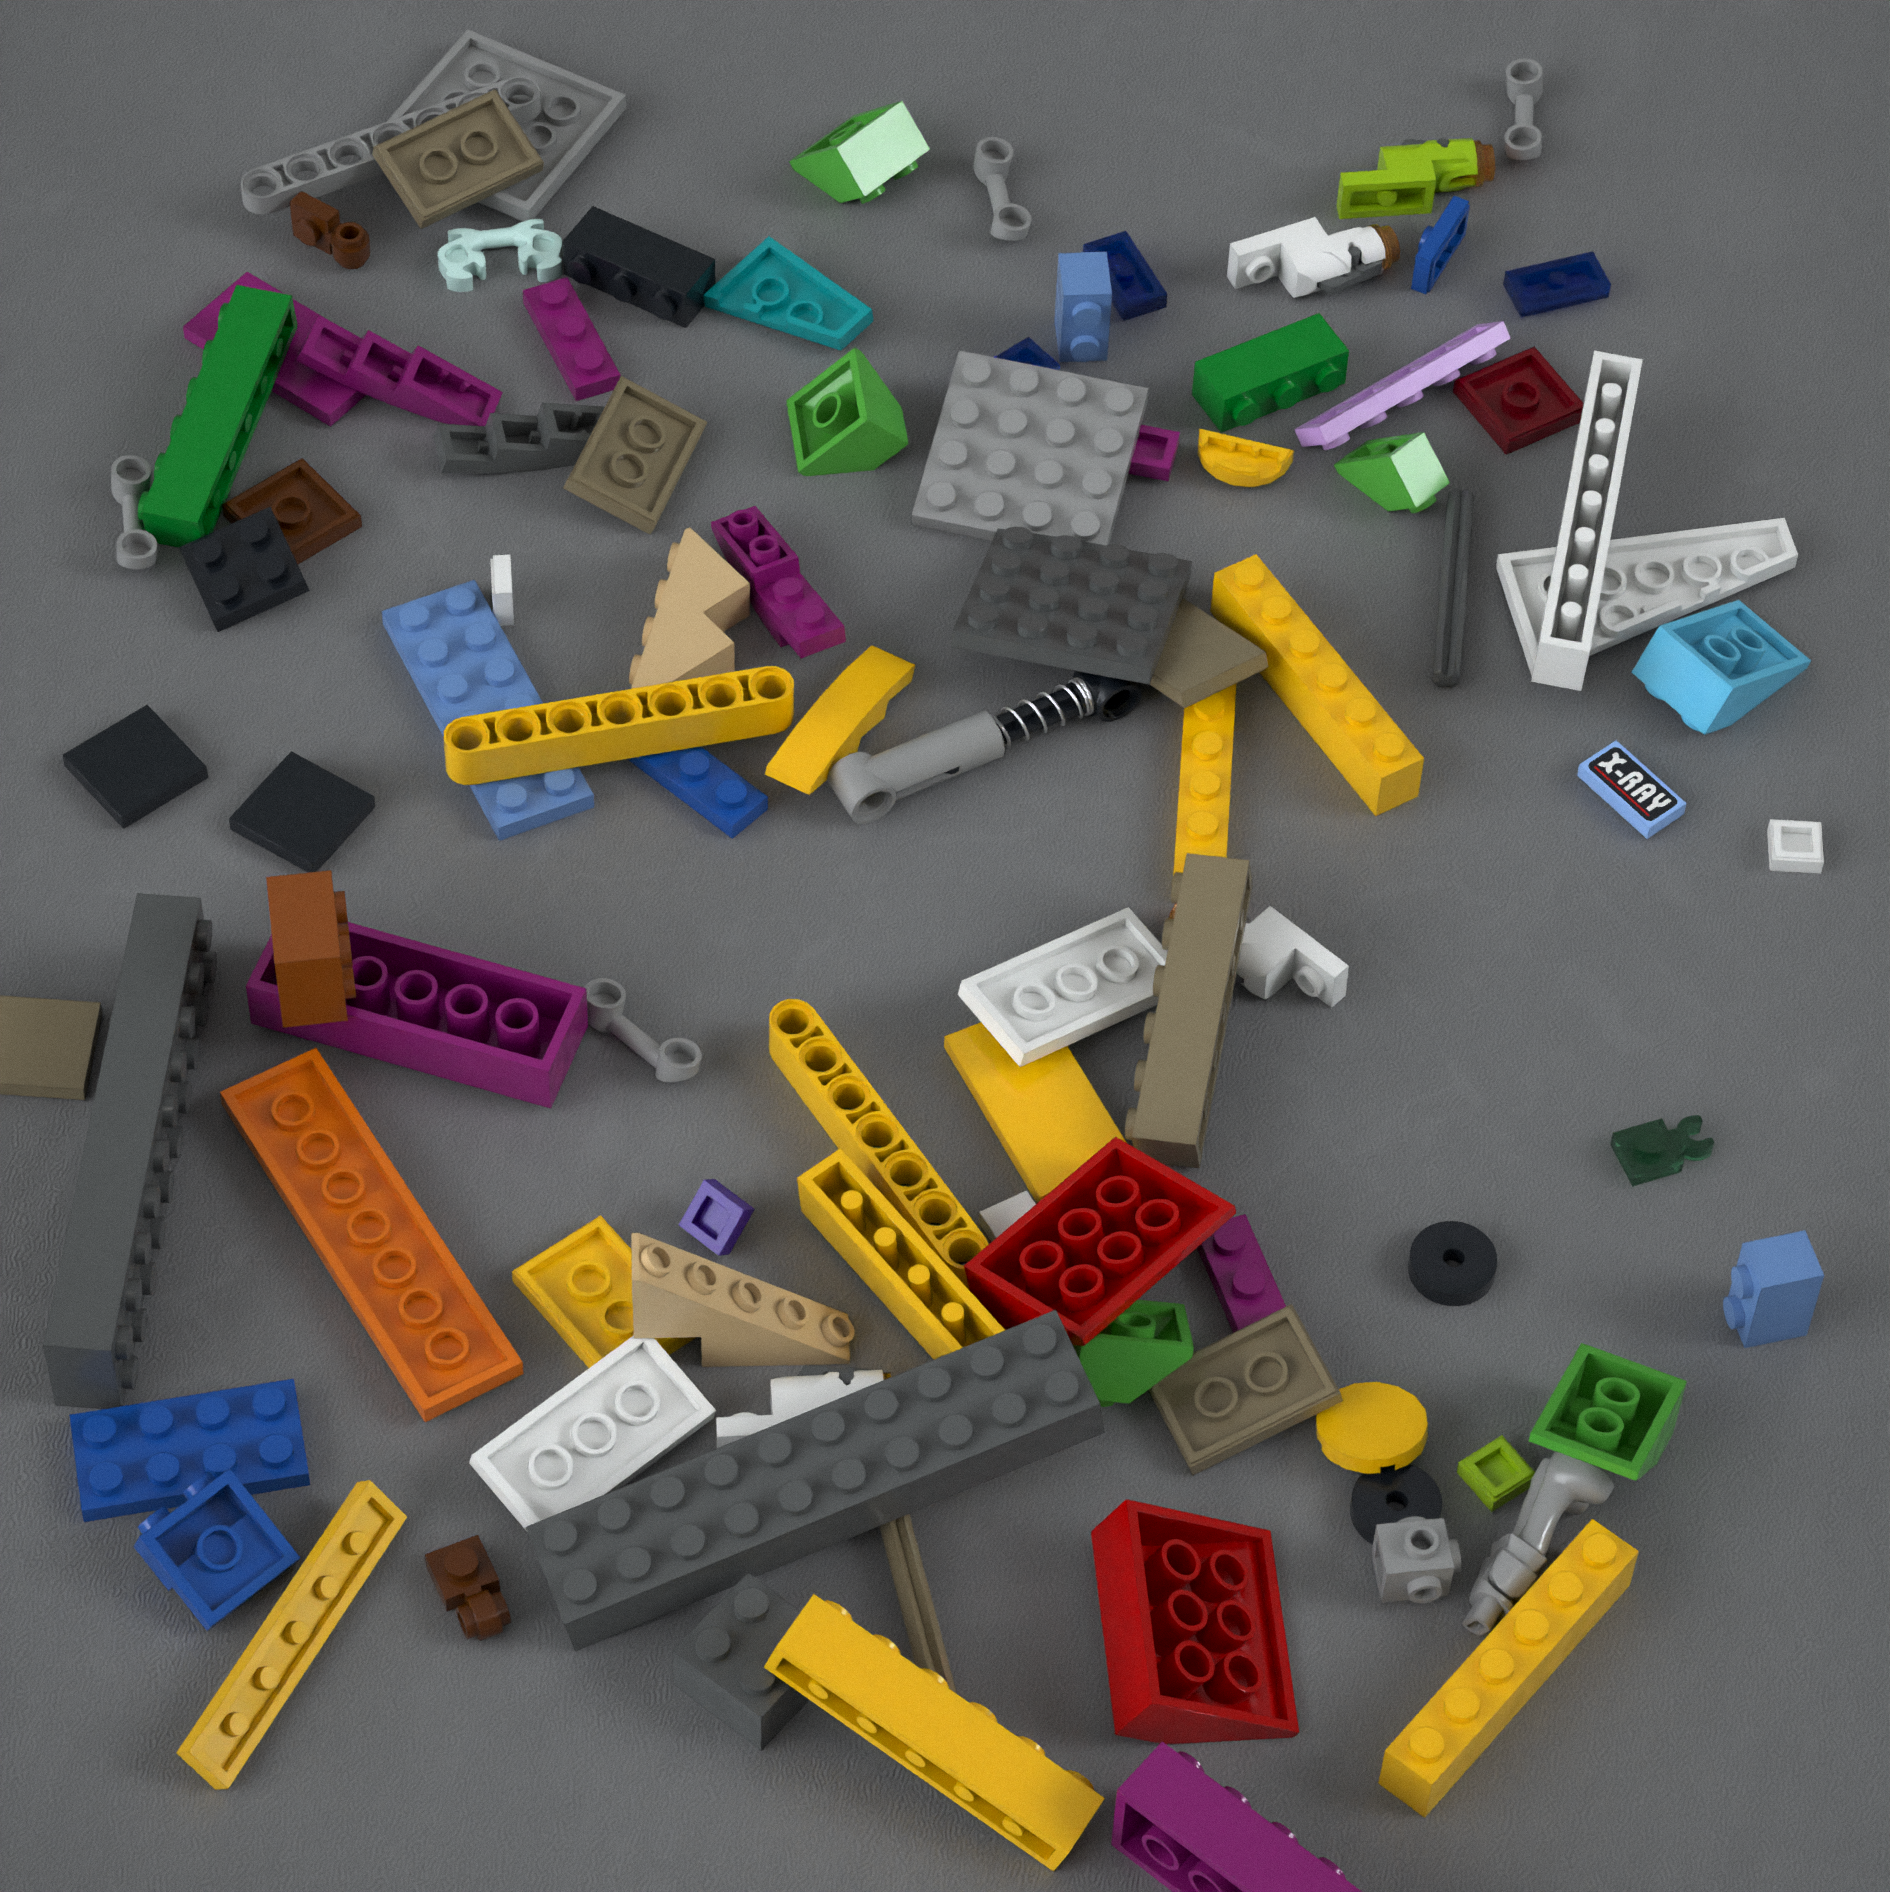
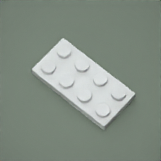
[958,907,1168,1067]
[469,1335,716,1531]

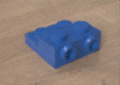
[133,1468,301,1632]

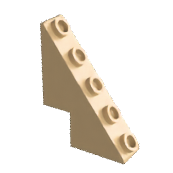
[629,527,750,689]
[631,1233,854,1367]

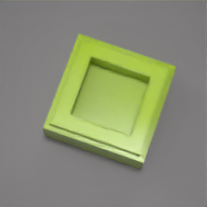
[1457,1435,1535,1512]

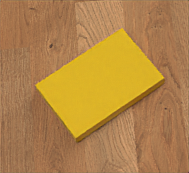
[512,1215,696,1368]

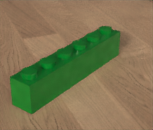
[138,285,298,548]

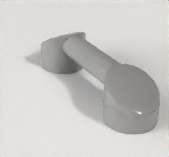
[1504,58,1543,161]
[973,137,1031,241]
[111,455,157,570]
[584,978,702,1082]

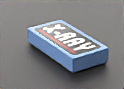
[1577,740,1687,839]

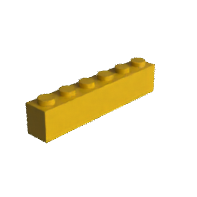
[1210,554,1424,816]
[797,1148,1005,1360]
[1378,1519,1639,1818]
[764,1594,1105,1872]

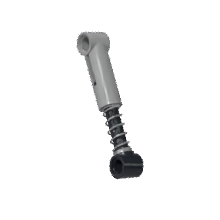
[827,671,1142,824]

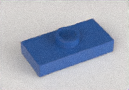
[1411,196,1470,294]

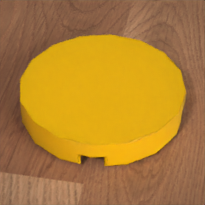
[1316,1382,1428,1474]

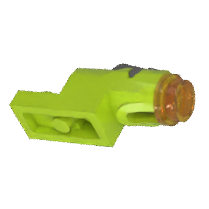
[1336,138,1495,219]

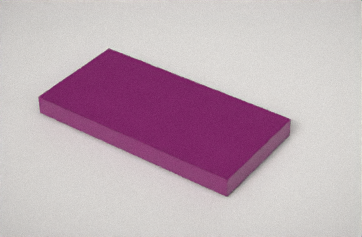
[183,272,366,427]

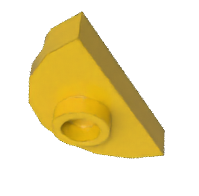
[1197,428,1294,487]

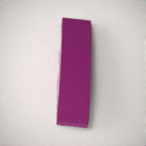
[295,315,503,426]

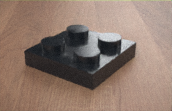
[179,507,310,632]

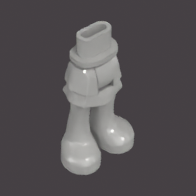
[1462,1452,1614,1636]

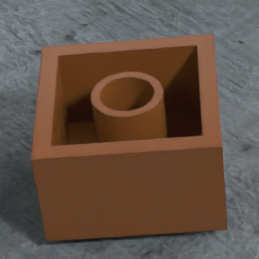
[266,870,356,1028]

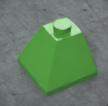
[786,348,908,476]
[1072,1300,1194,1407]

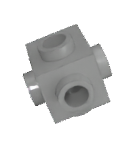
[1371,1516,1461,1603]

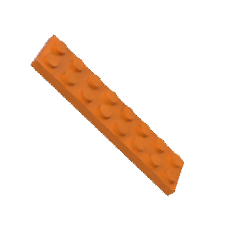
[220,1048,524,1422]

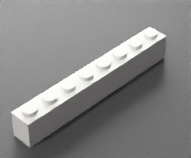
[1531,351,1643,691]

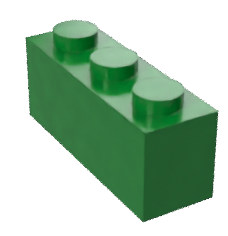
[1192,313,1349,433]

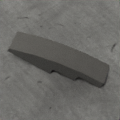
[433,402,605,474]

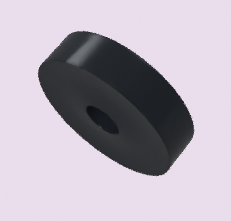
[1408,1221,1497,1306]
[1350,1464,1442,1545]

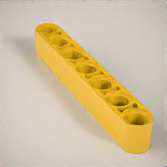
[444,666,794,785]
[769,999,989,1291]

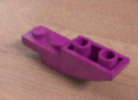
[711,506,846,659]

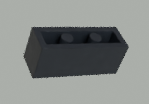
[562,206,716,328]

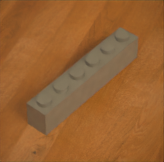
[1125,853,1253,1168]

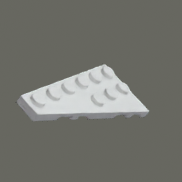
[1496,518,1798,676]

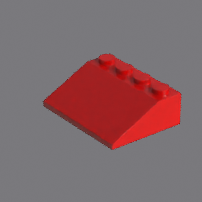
[964,1136,1236,1346]
[1091,1499,1299,1744]

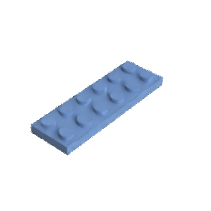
[382,580,594,841]

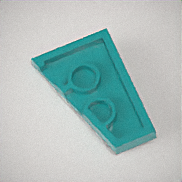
[703,236,874,351]

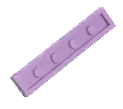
[1294,321,1511,450]

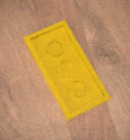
[944,1022,1127,1203]

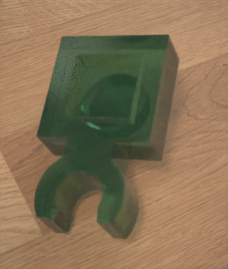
[1610,1115,1714,1187]

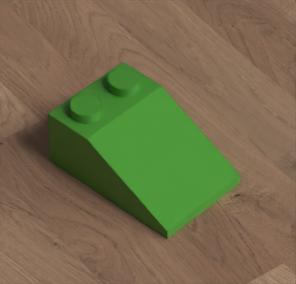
[1528,1343,1687,1481]

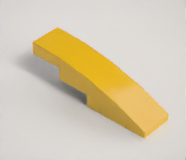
[765,645,915,795]

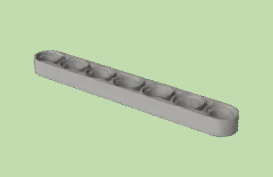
[240,76,542,215]

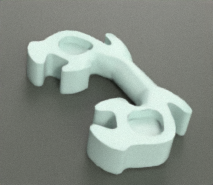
[438,219,563,292]

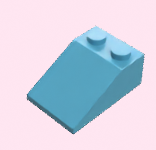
[1631,600,1811,735]

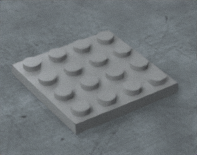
[388,29,626,221]
[912,350,1149,545]

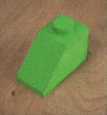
[1334,432,1450,513]

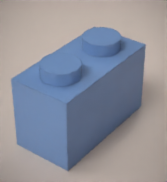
[1054,252,1112,362]
[1723,1230,1824,1348]

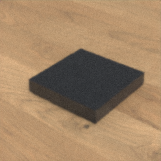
[63,705,208,829]
[229,751,375,873]

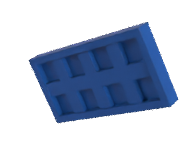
[69,1379,310,1522]

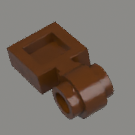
[290,191,371,269]
[425,1535,511,1641]

